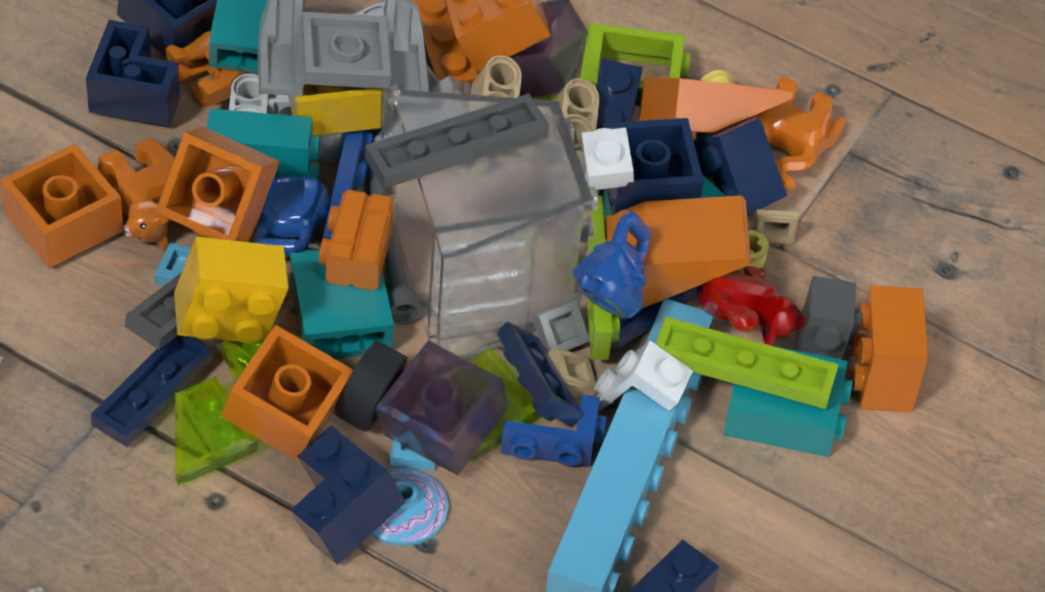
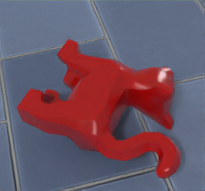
[696,266,805,346]

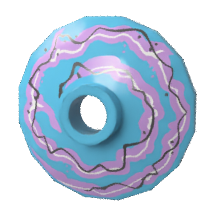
[371,467,449,546]

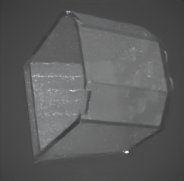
[381,89,598,371]

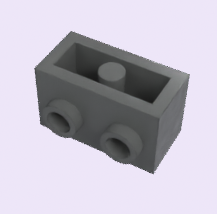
[795,276,862,362]

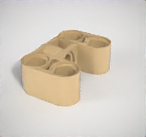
[468,55,599,166]

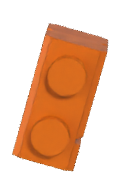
[319,190,395,291]

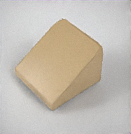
[751,209,800,244]
[548,347,597,398]

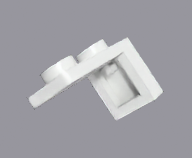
[581,128,634,191]
[594,340,693,412]

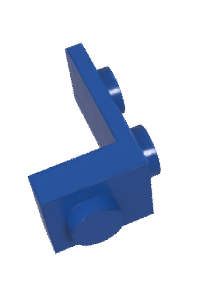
[501,395,606,467]

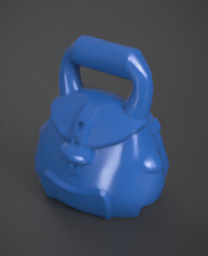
[252,175,331,256]
[572,211,651,319]

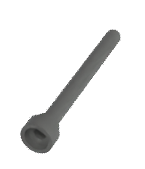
[367,164,422,325]

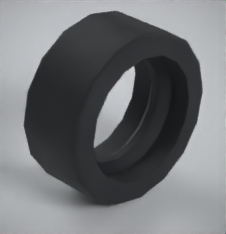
[335,340,407,432]

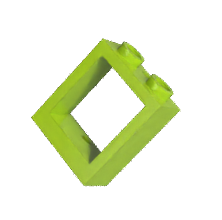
[580,23,691,107]

